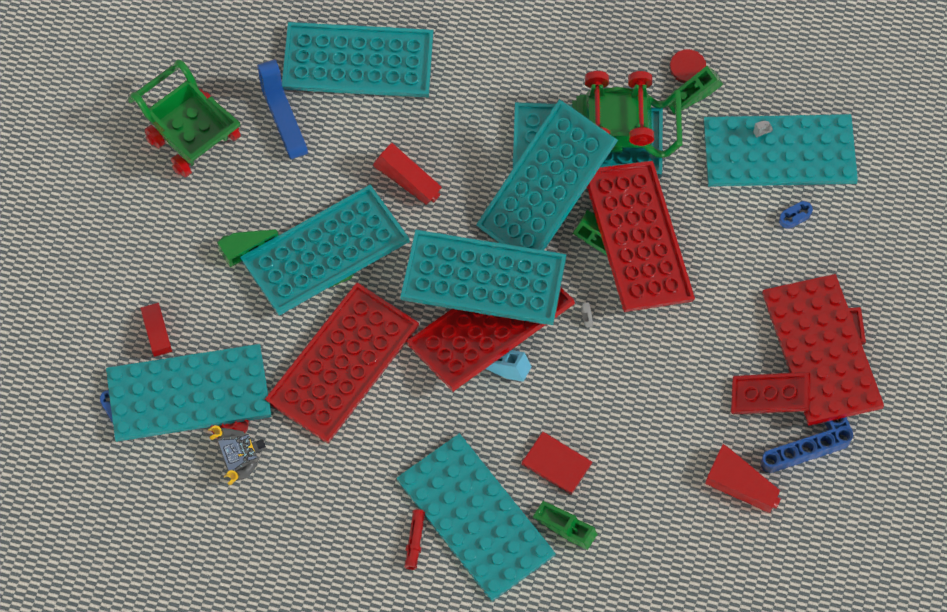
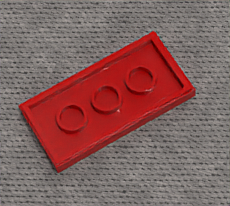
[731,372,810,414]

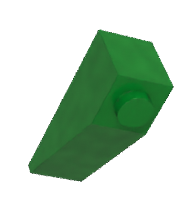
[664,66,724,114]
[572,210,607,256]
[217,229,279,267]

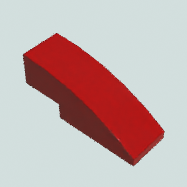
[140,303,172,357]

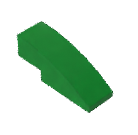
[533,501,598,550]

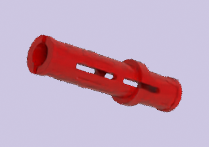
[404,509,425,570]

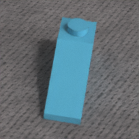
[486,350,532,382]

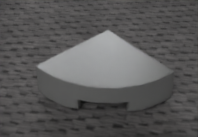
[753,121,773,137]
[581,302,593,328]

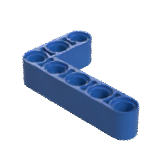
[257,59,308,160]
[760,417,853,473]

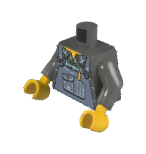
[208,425,267,485]

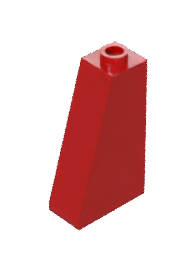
[373,142,442,205]
[705,444,781,513]

